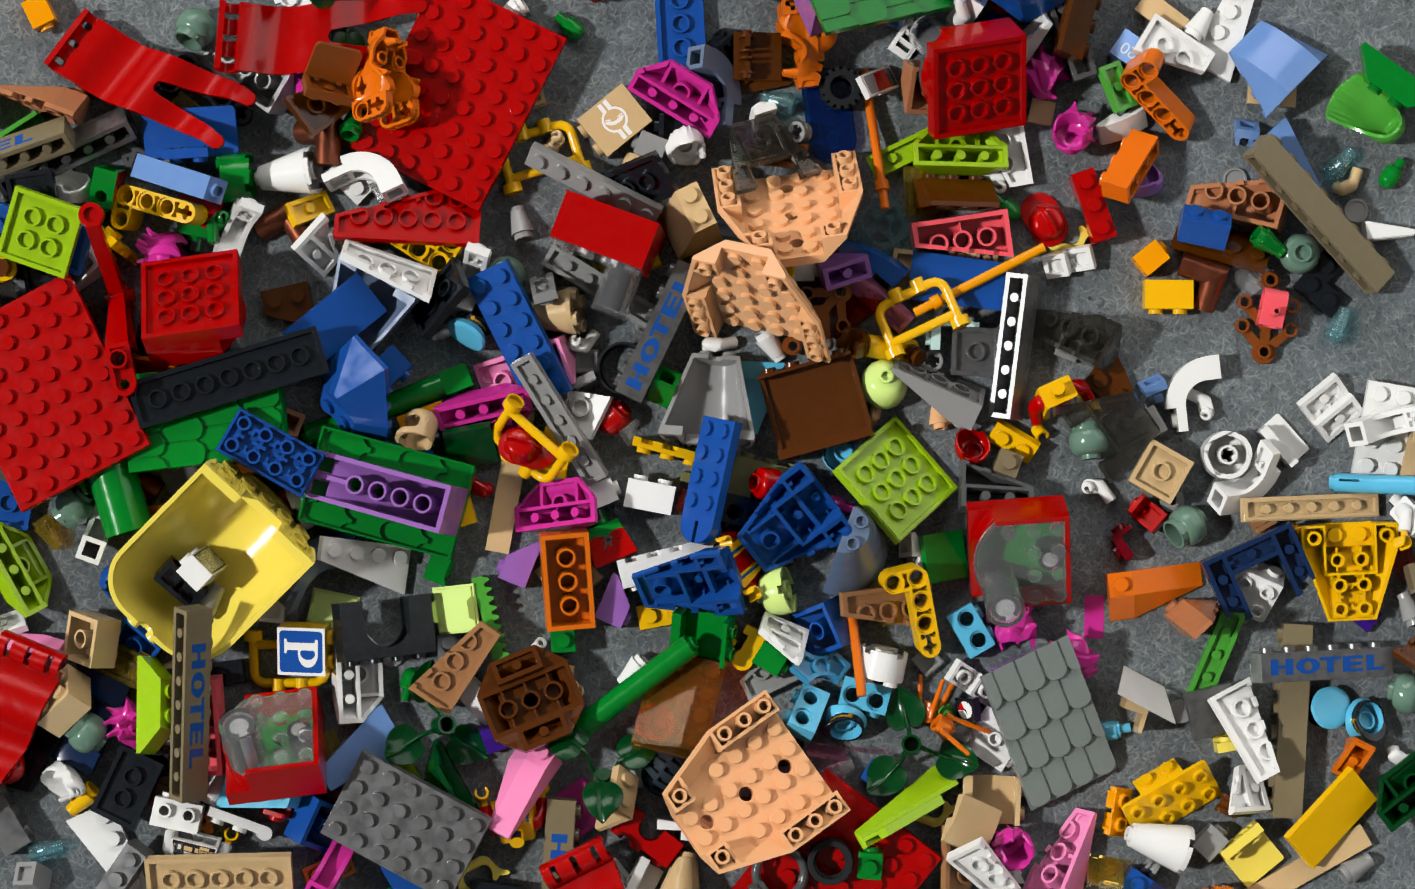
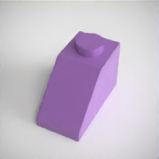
[815,253,873,291]
[496,541,540,588]
[595,572,633,628]

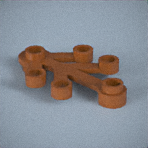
[1234,270,1300,364]
[782,284,852,356]

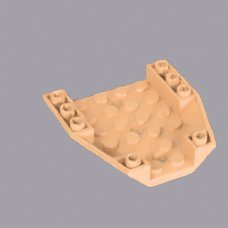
[711,150,863,267]
[682,239,831,363]
[662,690,851,875]

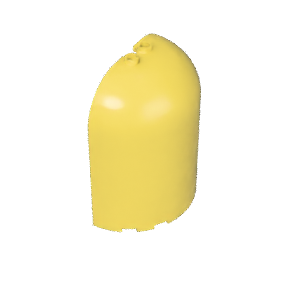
[108,459,316,659]

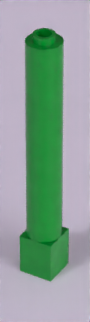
[301,363,475,447]
[576,635,700,737]

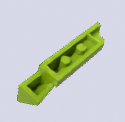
[854,766,959,850]

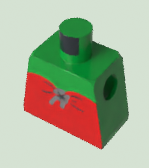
[88,163,128,221]
[177,194,227,252]
[588,508,638,569]

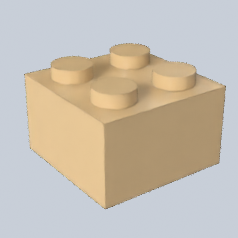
[63,610,122,668]
[37,664,91,738]

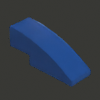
[837,240,910,288]

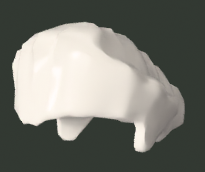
[665,125,706,166]
[55,169,91,204]
[40,761,86,802]

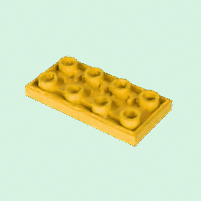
[1283,766,1377,869]

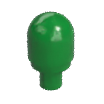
[554,11,585,40]
[1378,157,1406,189]
[996,193,1021,222]
[400,667,417,702]

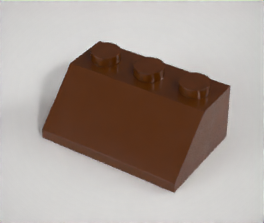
[1051,0,1102,63]
[914,174,1000,211]

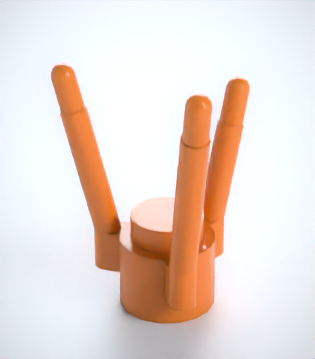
[917,674,955,723]
[930,712,991,756]

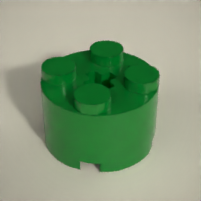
[216,153,256,202]

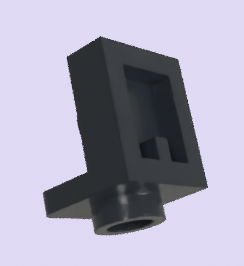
[708,28,735,66]
[654,113,687,139]

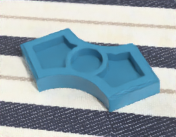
[788,650,852,685]

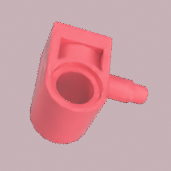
[1255,287,1289,330]

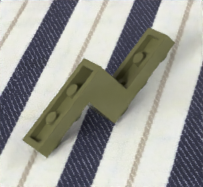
[680,451,795,498]

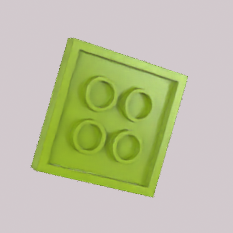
[0,185,82,279]

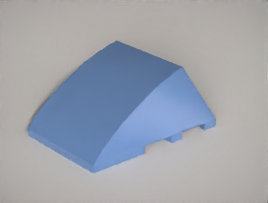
[1229,21,1328,118]

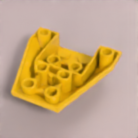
[1300,520,1399,622]

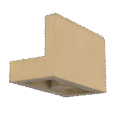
[1119,696,1149,734]

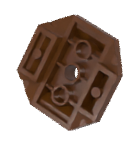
[477,645,585,753]

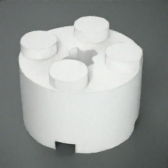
[1200,431,1252,479]
[861,643,908,688]

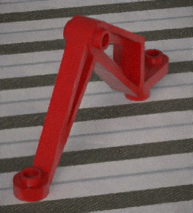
[78,202,138,397]

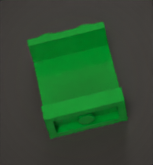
[670,607,737,669]

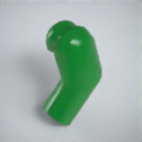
[207,210,230,245]

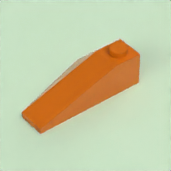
[1104,562,1203,621]

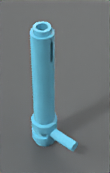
[1329,473,1415,495]

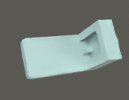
[925,316,980,351]

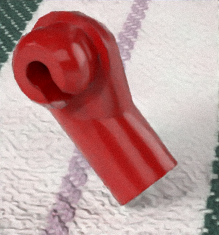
[470,473,494,498]

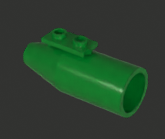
[78,459,151,539]

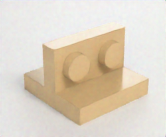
[1127,438,1194,505]

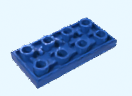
[908,250,1008,311]
[281,273,387,360]
[216,408,326,498]

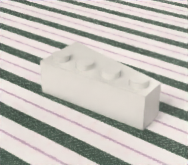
[617,542,713,592]

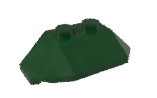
[423,737,479,810]
[1376,750,1415,832]

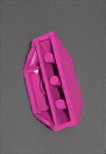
[627,59,721,139]
[434,383,534,434]
[514,477,598,533]

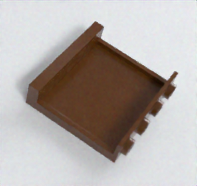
[757,347,875,461]

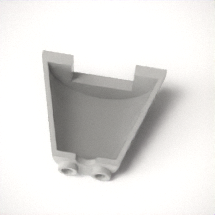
[658,351,755,451]

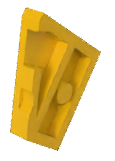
[102,225,142,266]

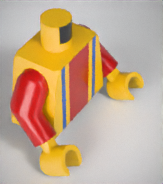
[1028,375,1103,441]
[715,531,762,603]
[475,784,550,848]

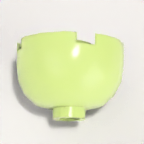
[860,360,908,409]
[756,566,797,615]

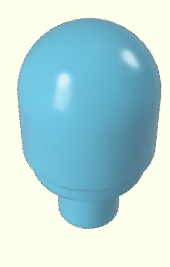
[1101,720,1132,741]

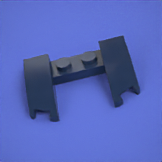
[1199,521,1316,619]
[51,663,133,775]

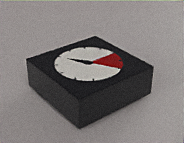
[955,696,981,723]

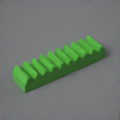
[472,575,511,661]
[1186,608,1245,692]

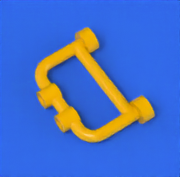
[502,117,593,196]
[875,276,971,361]
[492,393,579,483]
[243,628,334,692]

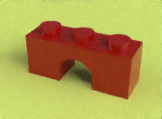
[1068,167,1117,247]
[610,806,684,868]

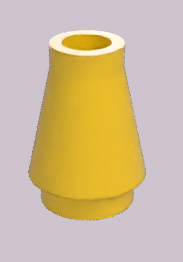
[66,781,99,816]

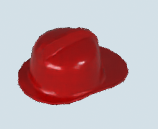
[1021,193,1068,247]
[498,427,555,470]

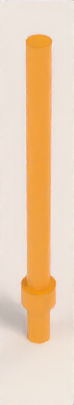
[912,243,1046,317]

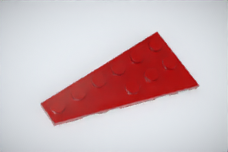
[333,190,482,247]

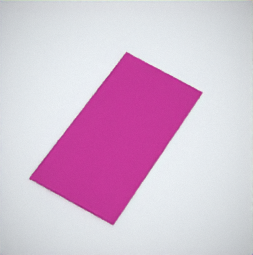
[1084,595,1104,639]

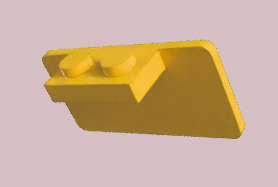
[1121,758,1221,826]

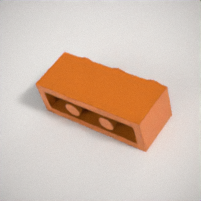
[1099,129,1160,204]

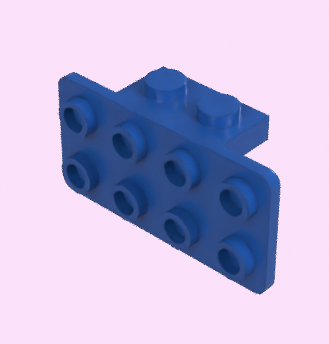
[141,105,240,164]

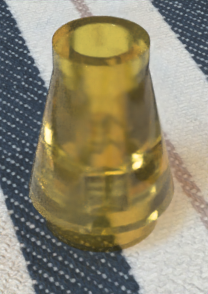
[32,513,65,550]

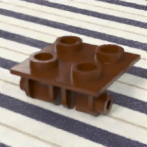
[733,30,782,81]

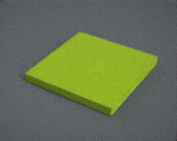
[832,415,958,545]

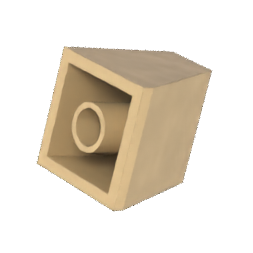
[659,181,723,260]

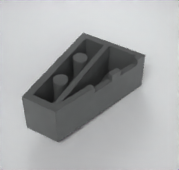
[958,459,1034,513]

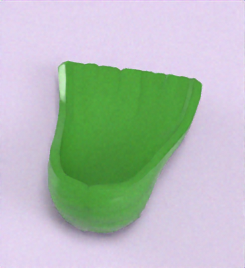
[1325,72,1405,144]

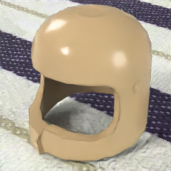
[395,408,439,452]

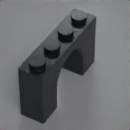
[331,594,437,667]

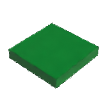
[918,529,969,584]

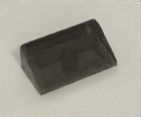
[0,281,25,302]

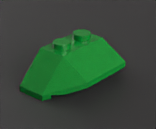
[1359,42,1415,110]

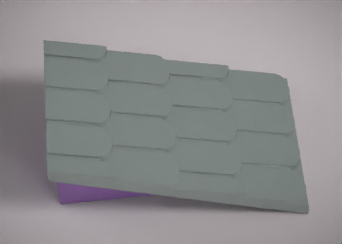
[980,635,1117,810]

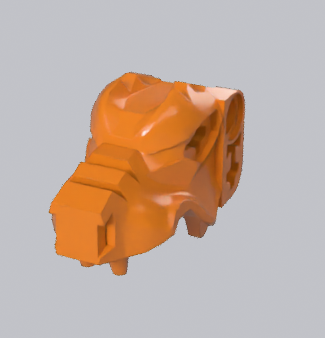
[775,0,838,90]
[351,27,420,130]

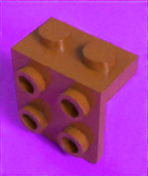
[301,41,362,107]

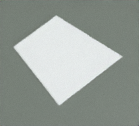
[1118,666,1176,724]

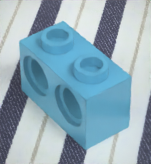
[945,602,996,659]
[837,675,892,719]
[782,683,830,743]

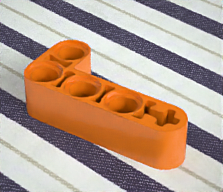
[1120,48,1195,141]

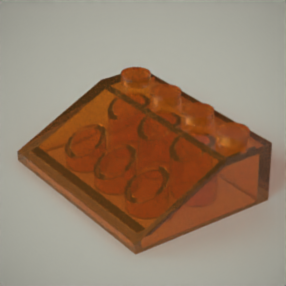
[630,654,727,759]

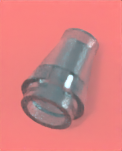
[760,90,797,116]
[1322,147,1357,182]
[1323,307,1352,344]
[27,839,65,863]

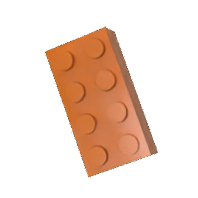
[538,527,596,632]

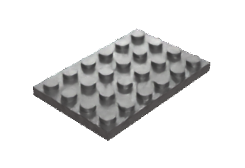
[320,748,493,889]

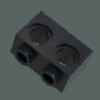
[721,492,761,530]
[153,555,208,605]

